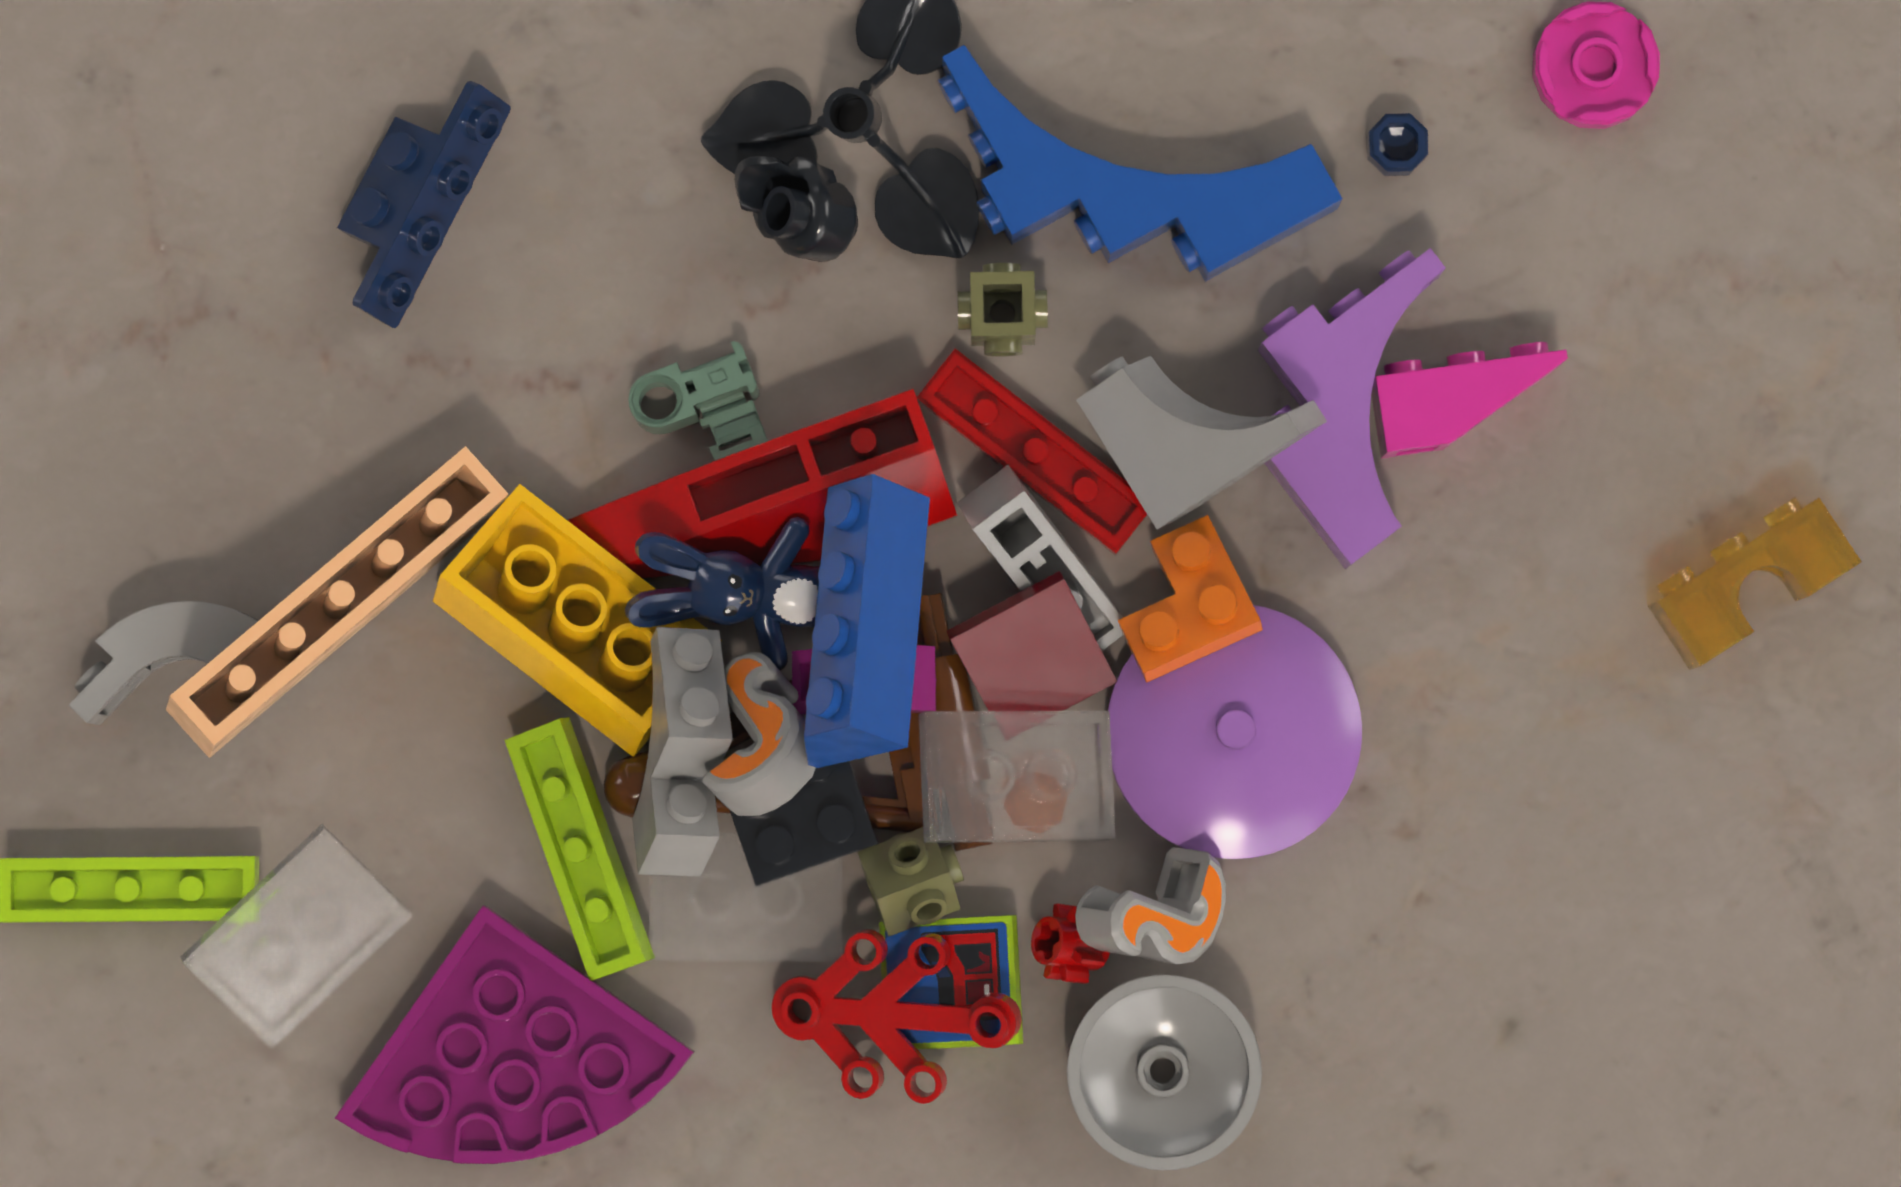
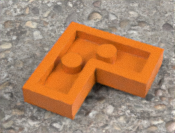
[1118,515,1263,683]

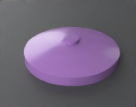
[1106,605,1362,859]

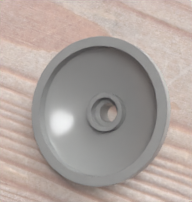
[1067,974,1262,1170]

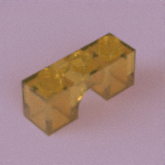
[1648,497,1862,670]

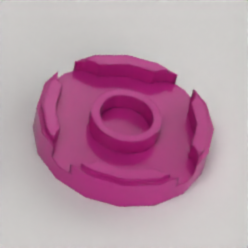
[1532,1,1660,129]

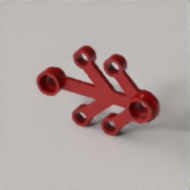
[772,929,1022,1104]

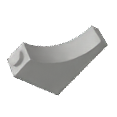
[1076,356,1327,530]

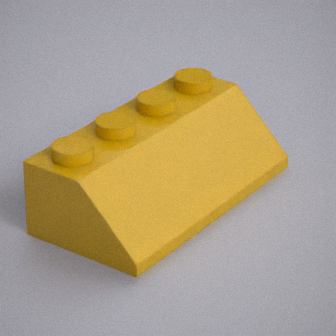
[433,484,722,757]

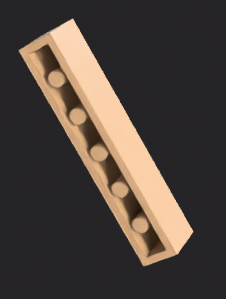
[166,446,508,758]

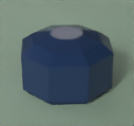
[1367,113,1428,176]

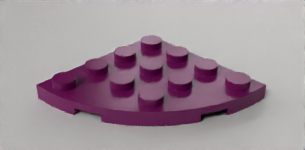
[335,905,695,1164]

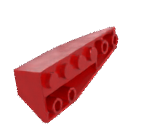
[567,389,957,579]

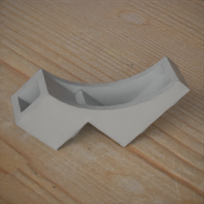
[632,627,733,877]

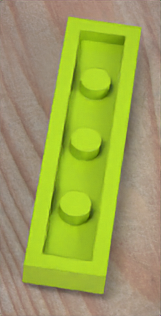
[504,717,655,981]
[0,856,259,923]

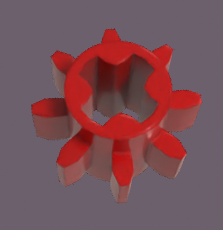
[1031,903,1110,984]

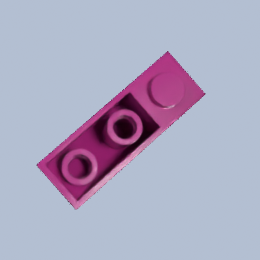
[1371,342,1568,459]

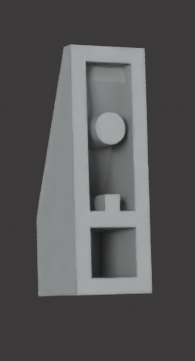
[957,465,1123,651]

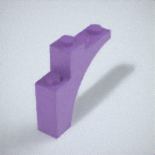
[1258,248,1446,569]

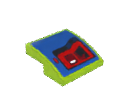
[879,915,1023,1050]

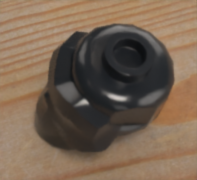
[734,156,858,262]

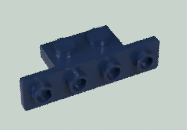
[337,81,511,328]

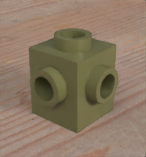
[958,263,1048,357]
[857,825,964,937]

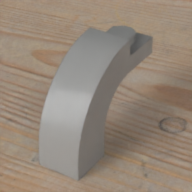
[69,601,259,725]

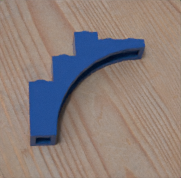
[937,45,1343,282]

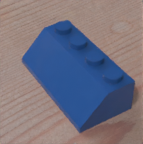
[804,474,930,768]

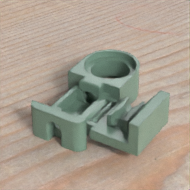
[628,341,768,461]

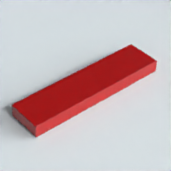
[917,348,1147,556]

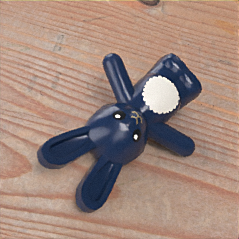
[625,517,820,670]

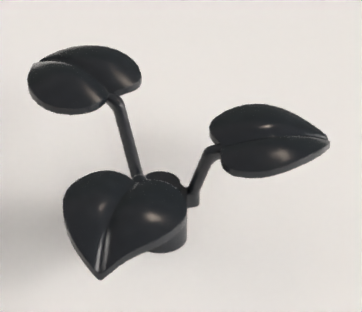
[701,0,980,259]

